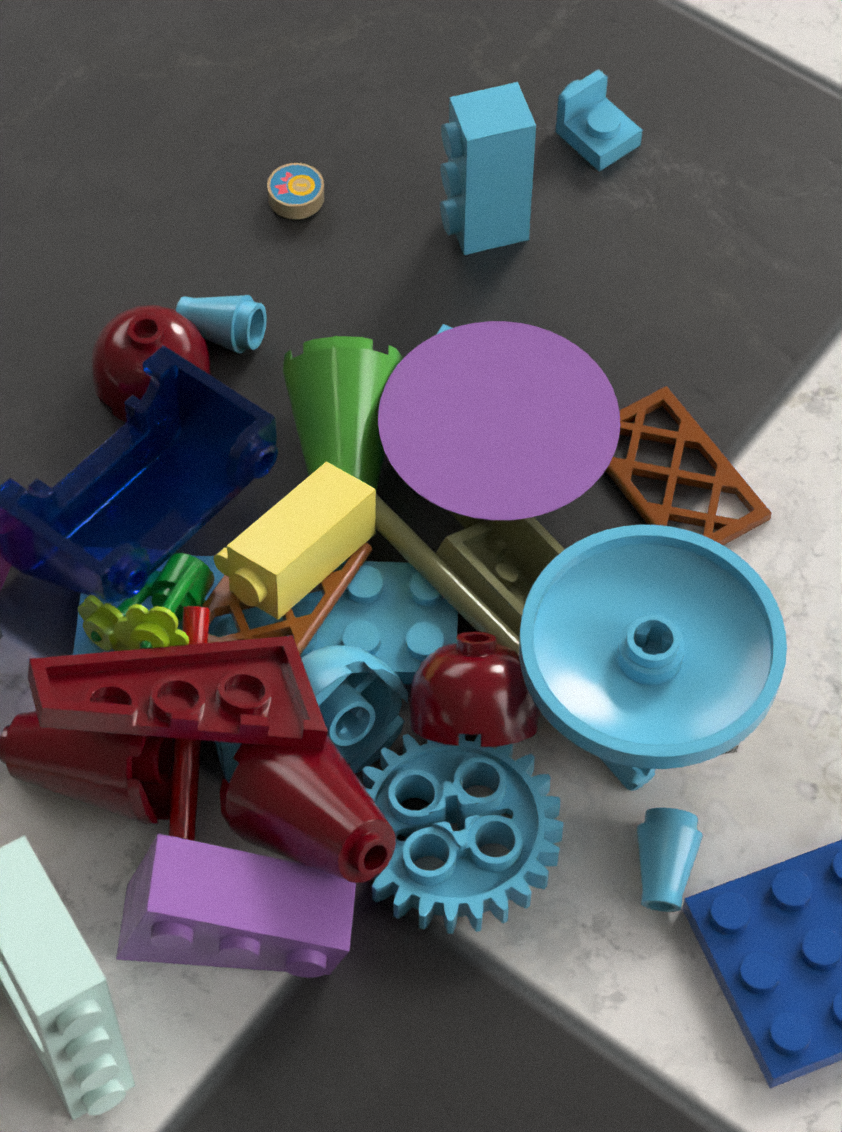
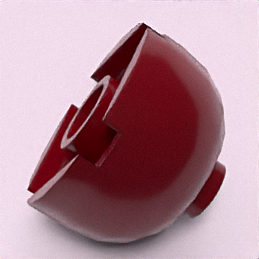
[92,305,211,427]
[409,632,540,747]

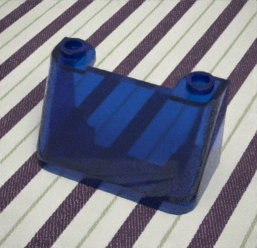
[0,345,278,603]

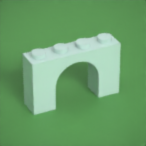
[0,836,135,1120]

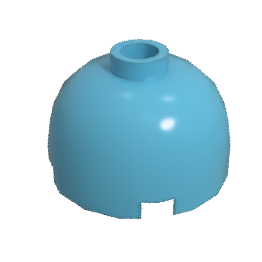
[302,645,408,773]

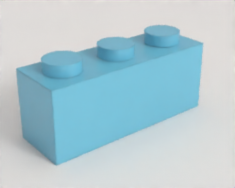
[440,82,536,255]

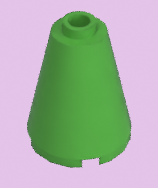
[282,336,403,490]

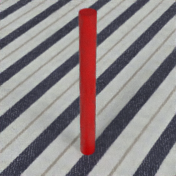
[168,606,210,841]

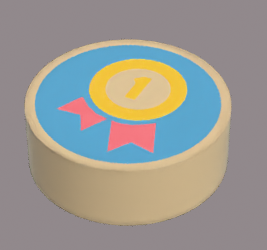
[267,163,324,219]

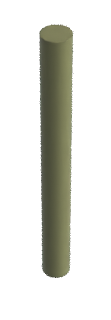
[376,494,519,654]

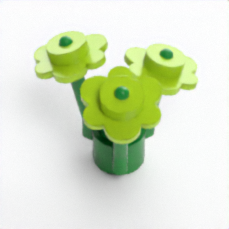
[78,553,215,651]

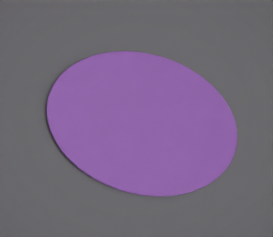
[378,321,620,521]

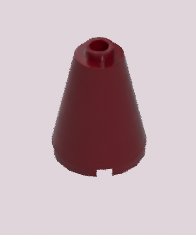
[0,711,175,824]
[219,735,396,883]

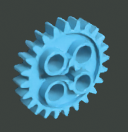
[363,733,563,934]

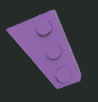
[116,834,356,978]

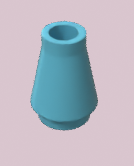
[175,295,267,353]
[637,808,703,912]

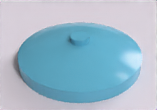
[519,524,787,769]

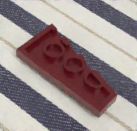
[28,636,328,750]

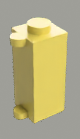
[214,461,376,620]

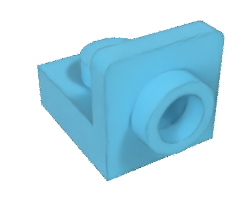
[556,70,643,171]

